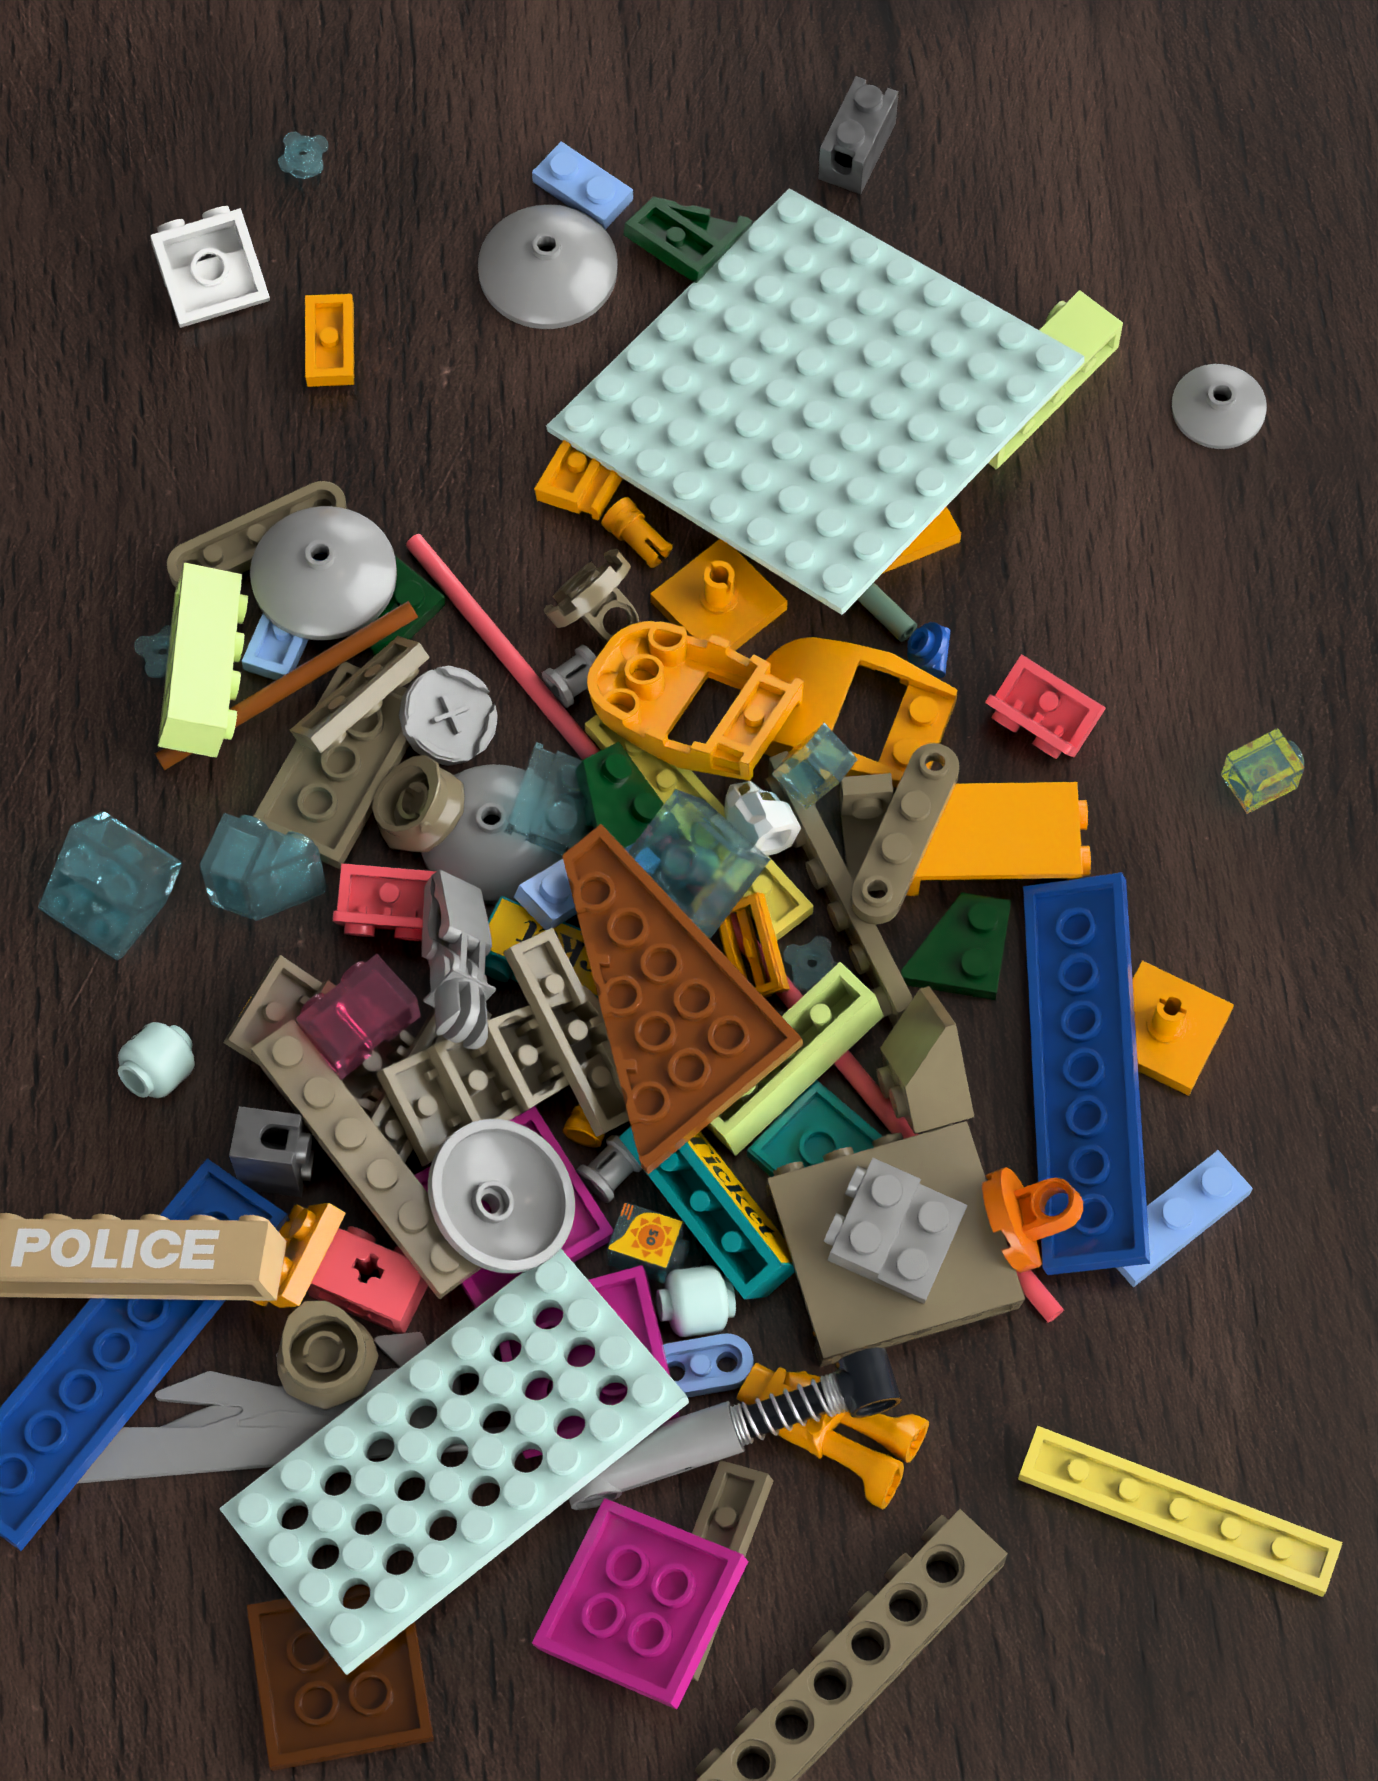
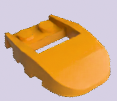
[587,621,803,781]
[765,637,958,788]

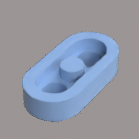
[663,1333,753,1398]

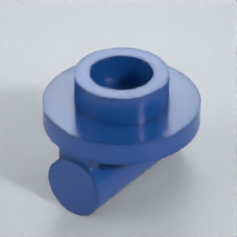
[907,622,951,678]

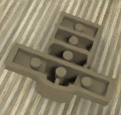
[376,928,629,1167]
[223,955,492,1163]

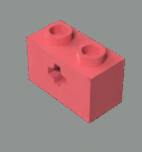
[308,1226,428,1334]

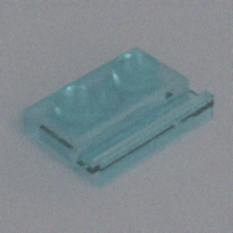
[504,742,586,855]

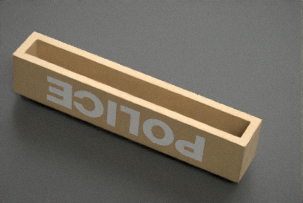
[0,1213,287,1301]

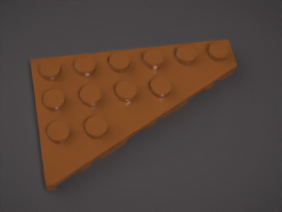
[562,824,803,1174]

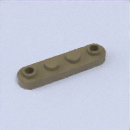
[167,481,347,588]
[851,743,959,924]

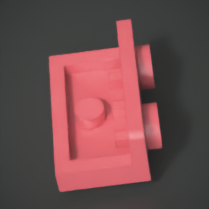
[985,654,1106,759]
[332,863,437,941]

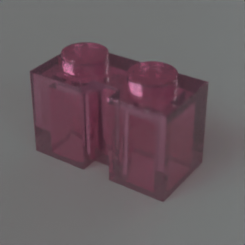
[296,954,421,1080]

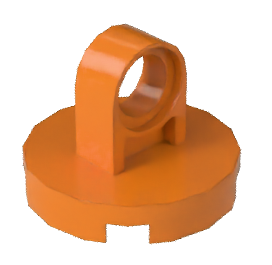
[982,1167,1083,1273]

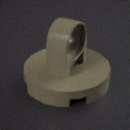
[544,548,639,641]

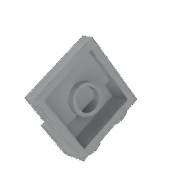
[824,1158,968,1304]

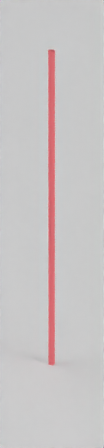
[406,534,1064,1323]

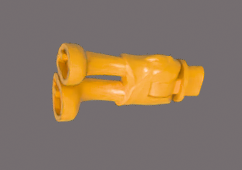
[737,1363,929,1510]

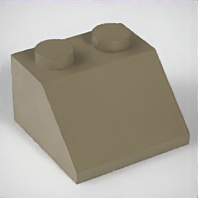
[876,986,974,1134]

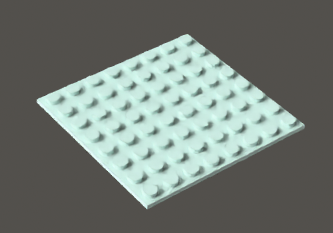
[546,188,1084,615]

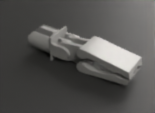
[421,869,496,1049]

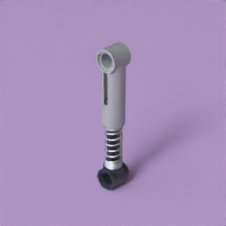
[569,1347,902,1510]

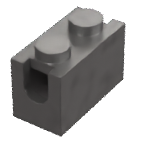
[818,76,899,195]
[229,1106,317,1197]

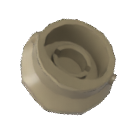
[372,755,465,852]
[277,1301,379,1410]

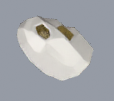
[724,781,801,858]

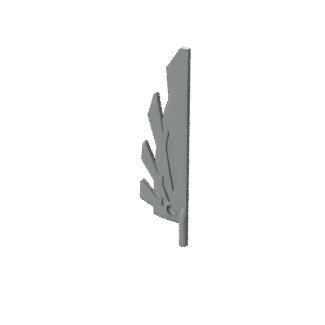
[77,1332,508,1484]

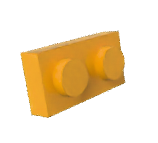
[305,294,354,387]

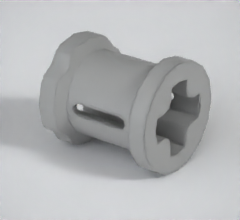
[542,644,597,708]
[576,1135,643,1203]

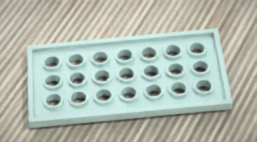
[219,1249,689,1675]

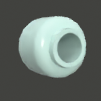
[118,1022,195,1098]
[656,1265,736,1337]

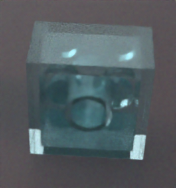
[628,789,771,939]

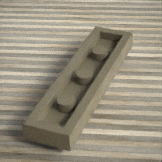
[692,1460,774,1681]

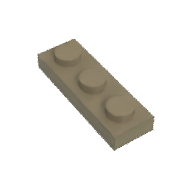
[290,636,430,753]

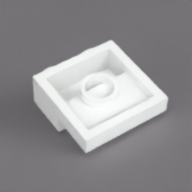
[150,206,270,328]

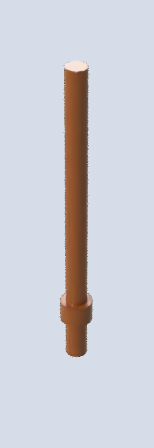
[155,601,418,770]

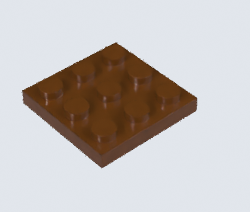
[247,1584,434,1771]

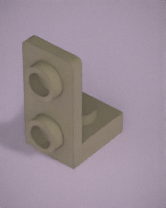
[839,773,893,891]

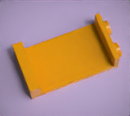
[897,782,1091,896]

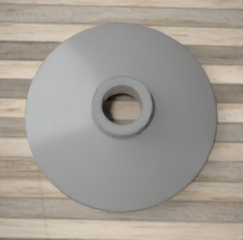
[1171,364,1267,449]

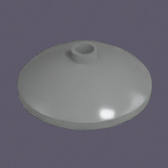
[478,205,618,329]
[250,506,397,640]
[421,764,567,905]
[428,1119,575,1273]

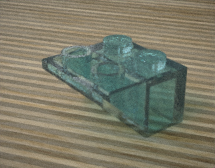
[38,811,183,960]
[199,813,327,921]

